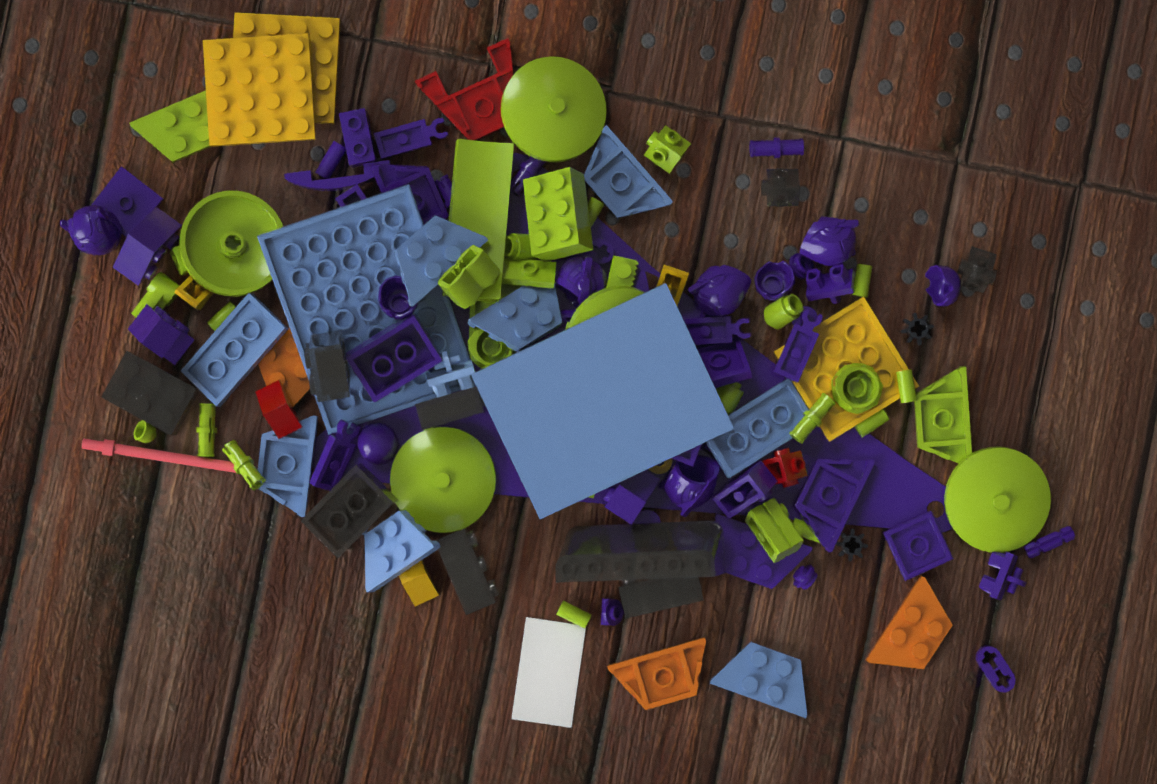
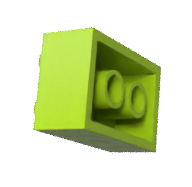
[523,167,593,261]

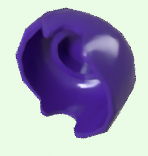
[754,261,795,301]
[925,265,961,307]
[378,275,418,320]
[357,422,399,465]

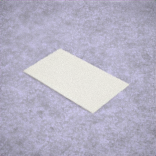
[511,617,586,728]

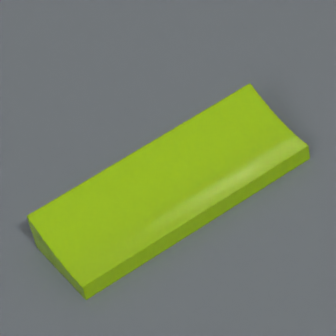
[442,139,514,303]

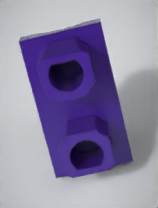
[806,264,855,304]
[979,552,1027,601]

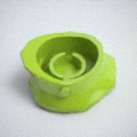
[468,327,517,369]
[831,363,883,414]

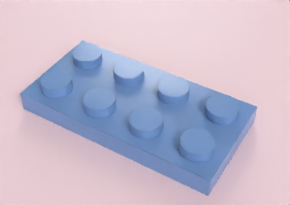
[181,293,289,407]
[706,379,809,478]

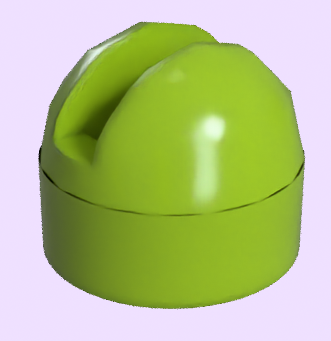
[134,420,157,443]

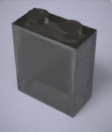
[415,386,486,430]

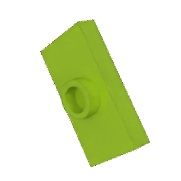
[502,257,556,289]

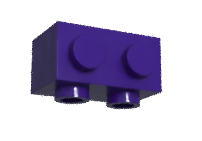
[712,461,777,519]

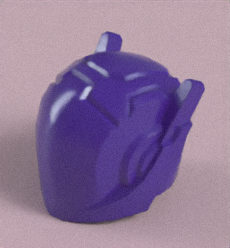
[60,205,122,255]
[800,216,859,266]
[555,254,607,308]
[688,265,751,317]
[659,455,720,517]

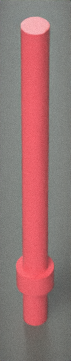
[82,438,236,473]

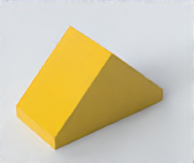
[656,265,689,306]
[174,276,214,311]
[399,560,439,607]

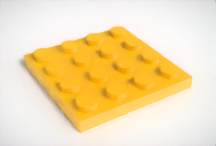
[233,13,340,124]
[203,33,316,147]
[773,296,919,442]

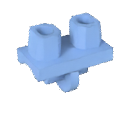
[426,351,475,398]

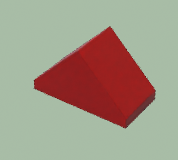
[255,380,303,439]

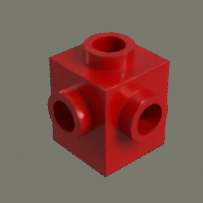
[762,448,808,488]

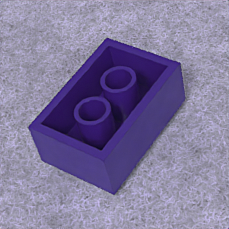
[346,312,443,403]

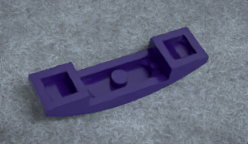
[284,160,391,191]

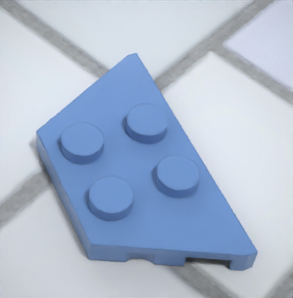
[584,125,673,219]
[394,215,488,307]
[468,283,562,352]
[258,416,318,517]
[364,510,440,593]
[710,641,807,718]

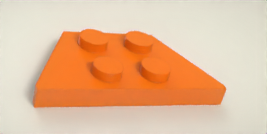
[258,328,311,407]
[865,575,953,669]
[607,637,706,710]

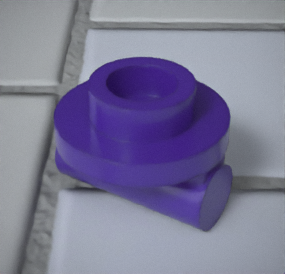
[601,598,624,626]

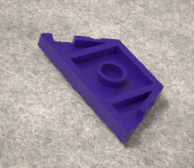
[369,164,449,225]
[794,459,876,553]
[715,513,813,589]

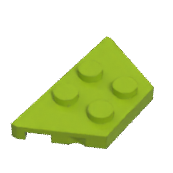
[129,90,211,163]
[914,366,972,464]

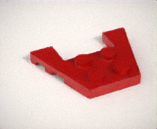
[415,38,513,141]

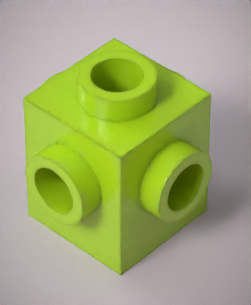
[644,125,691,174]

